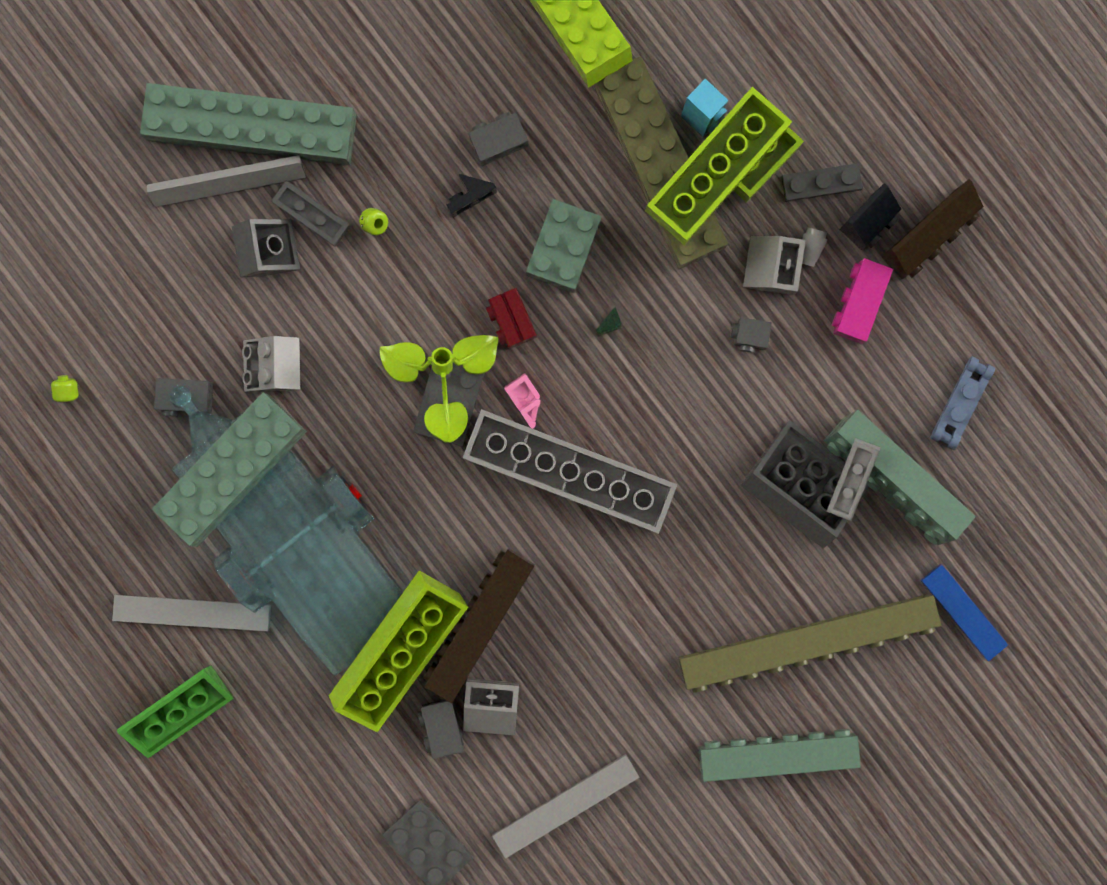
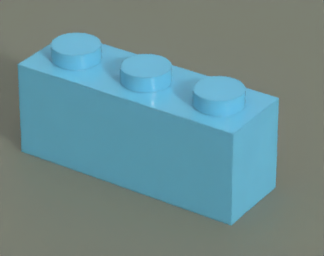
[681,79,728,137]

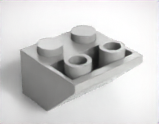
[743,236,806,295]
[242,336,300,392]
[463,678,519,735]

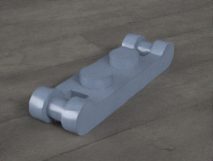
[930,356,995,450]

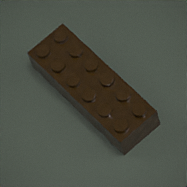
[424,548,535,703]

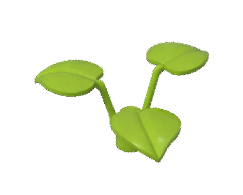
[380,335,498,443]

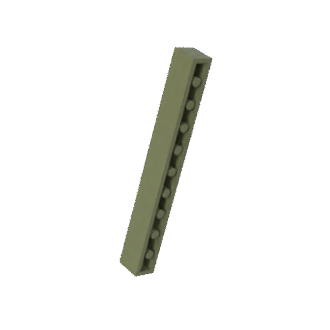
[678,594,941,693]

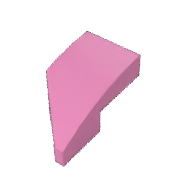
[503,373,541,429]

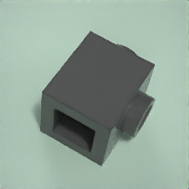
[731,317,772,353]

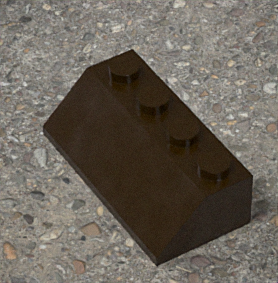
[882,179,984,279]

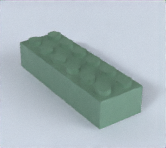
[152,392,307,547]
[823,409,976,545]

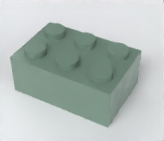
[526,199,602,293]

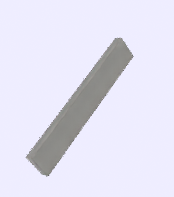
[147,155,306,207]
[112,595,271,631]
[492,754,640,859]

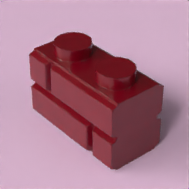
[486,288,537,349]

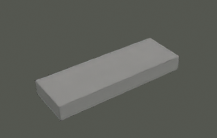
[826,438,881,521]

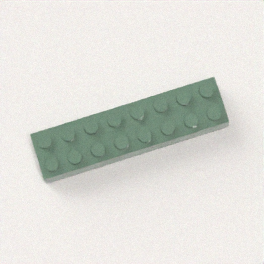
[140,83,357,165]

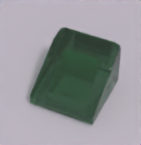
[595,307,622,337]

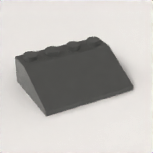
[740,420,869,548]

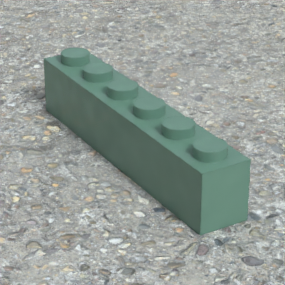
[698,729,861,782]

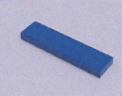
[920,564,1008,661]

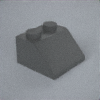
[232,219,300,277]

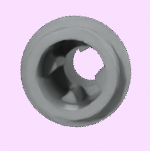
[802,227,827,267]

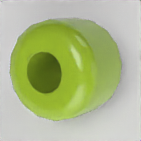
[359,208,389,235]
[51,375,79,402]

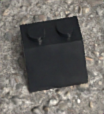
[839,183,901,250]

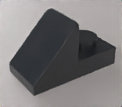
[446,174,497,218]

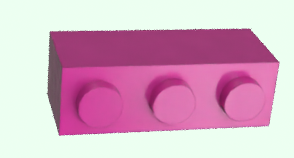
[832,258,893,344]

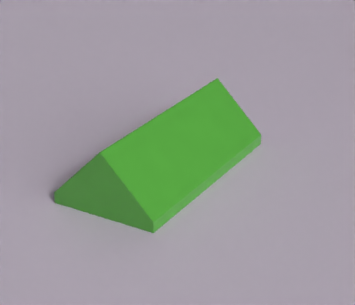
[117,665,233,758]

